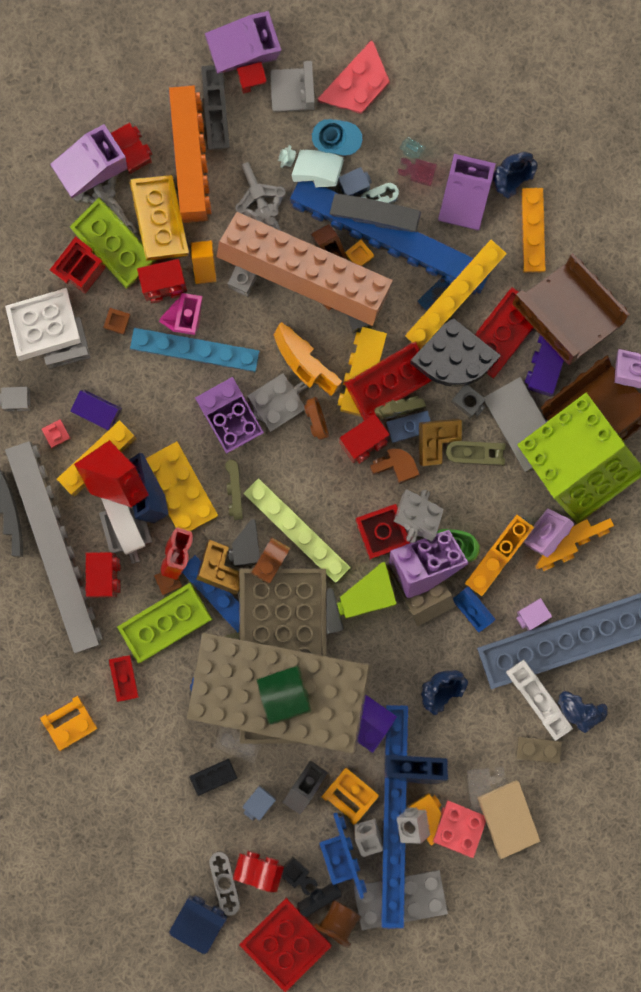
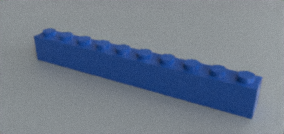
[290,181,491,295]

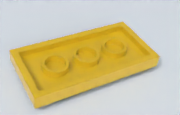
[130,175,189,261]
[146,441,218,531]

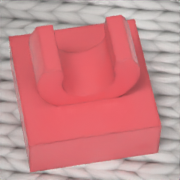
[42,419,71,448]

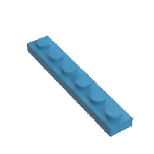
[130,328,259,372]

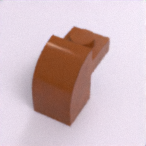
[370,449,420,484]
[251,537,291,584]

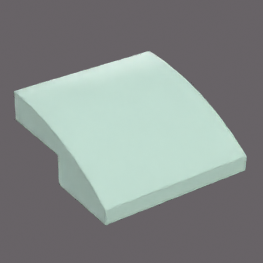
[292,150,344,187]

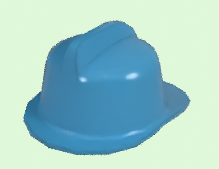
[312,119,362,155]

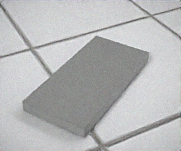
[484,377,546,472]

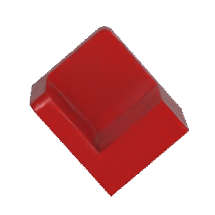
[237,62,266,94]

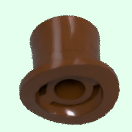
[314,901,362,948]

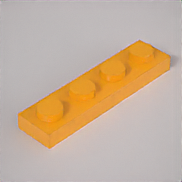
[521,188,545,273]

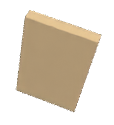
[477,780,540,859]

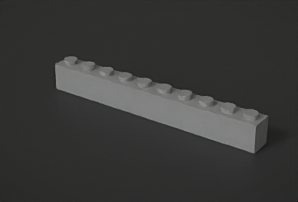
[5,441,103,653]

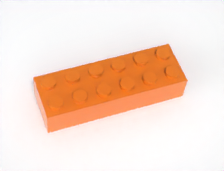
[169,85,212,223]

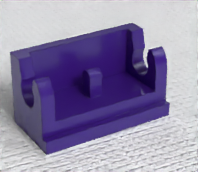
[70,390,122,430]

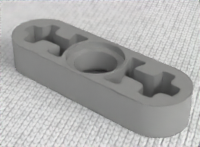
[209,851,240,915]

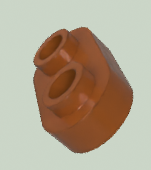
[304,397,329,440]

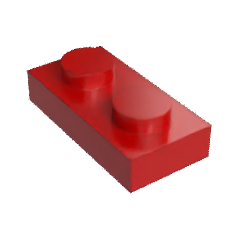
[109,655,139,702]

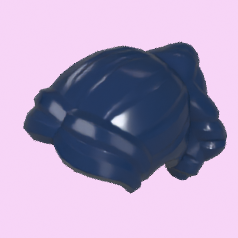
[493,152,538,199]
[421,670,469,715]
[558,691,608,733]

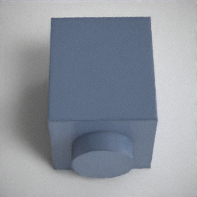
[338,167,372,197]
[243,785,276,821]

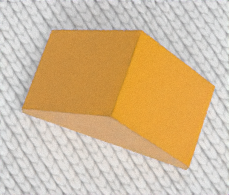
[191,240,217,284]

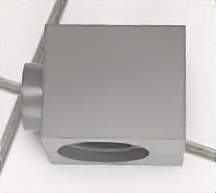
[228,266,257,297]
[0,387,31,412]
[397,807,430,844]
[355,819,383,857]

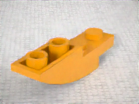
[274,322,342,396]
[464,514,534,596]
[535,518,614,571]

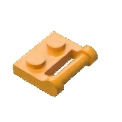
[40,695,98,751]
[321,767,379,825]

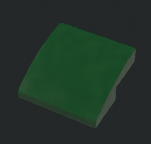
[257,666,311,725]

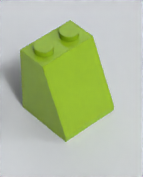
[337,562,396,619]

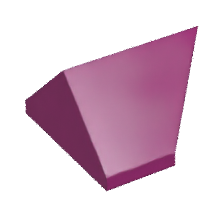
[159,293,202,335]

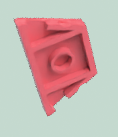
[317,41,390,114]

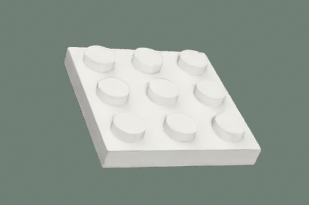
[5,288,81,361]

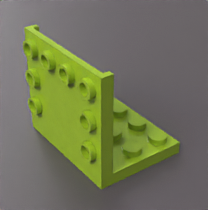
[517,393,641,524]

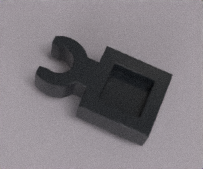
[281,856,318,896]

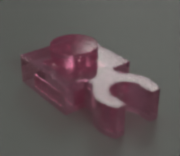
[397,158,437,187]

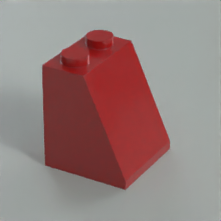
[74,440,149,507]

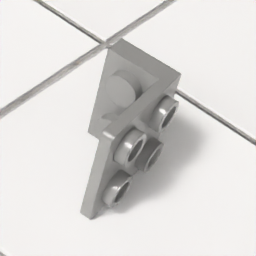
[270,61,314,112]
[44,317,91,369]

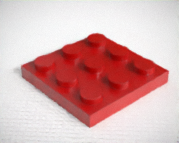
[239,897,332,992]

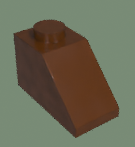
[311,224,349,261]

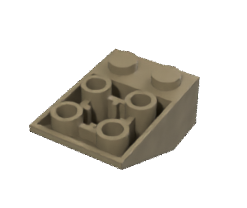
[386,564,456,627]

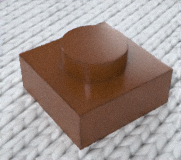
[103,308,131,335]
[154,573,183,595]

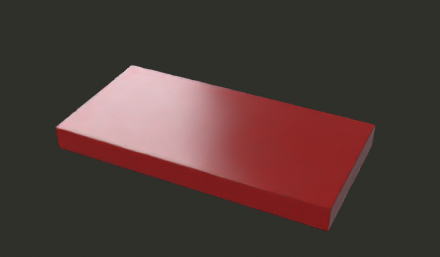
[474,287,534,379]
[344,341,432,420]

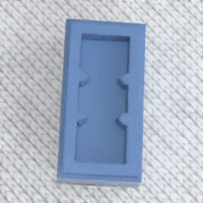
[386,411,430,443]

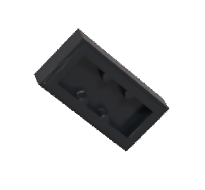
[189,758,238,796]
[298,883,342,918]

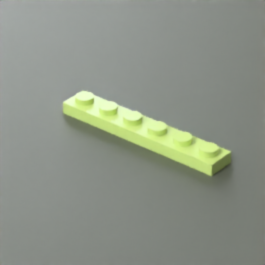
[243,478,351,583]

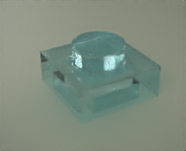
[399,137,426,159]

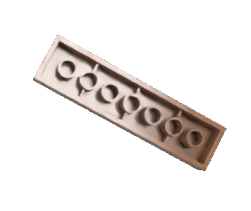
[217,212,393,326]

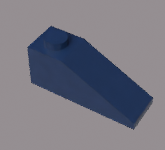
[129,453,169,524]
[385,755,448,785]

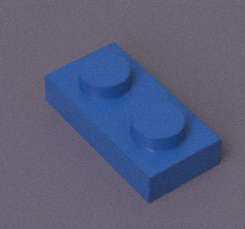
[453,586,496,633]

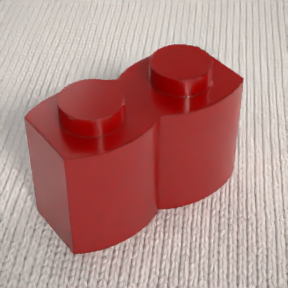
[110,122,153,174]
[161,528,193,580]
[233,851,284,892]

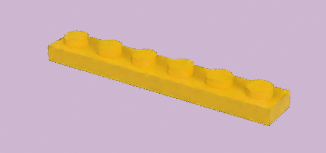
[405,239,507,350]

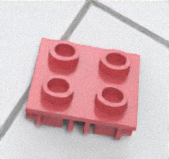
[433,801,486,858]

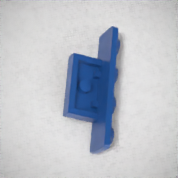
[319,812,367,899]

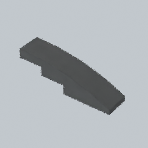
[201,65,230,150]
[330,193,421,232]
[0,470,23,557]

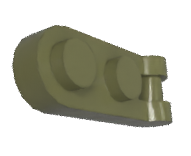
[375,396,426,420]
[446,441,506,466]
[225,460,243,521]

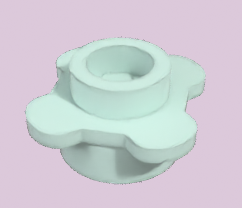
[279,145,296,168]

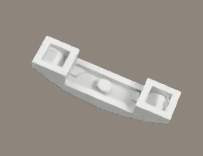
[101,498,145,555]
[506,660,573,741]

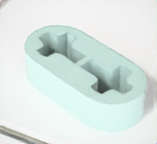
[361,183,399,203]

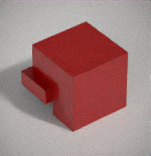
[50,236,106,294]

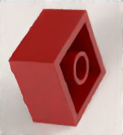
[137,259,188,303]
[339,414,390,464]
[355,504,410,560]
[86,552,121,598]

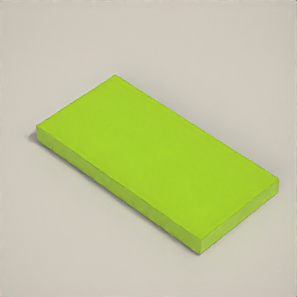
[70,198,158,289]
[117,582,213,664]

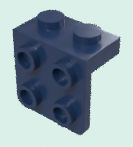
[169,895,228,954]

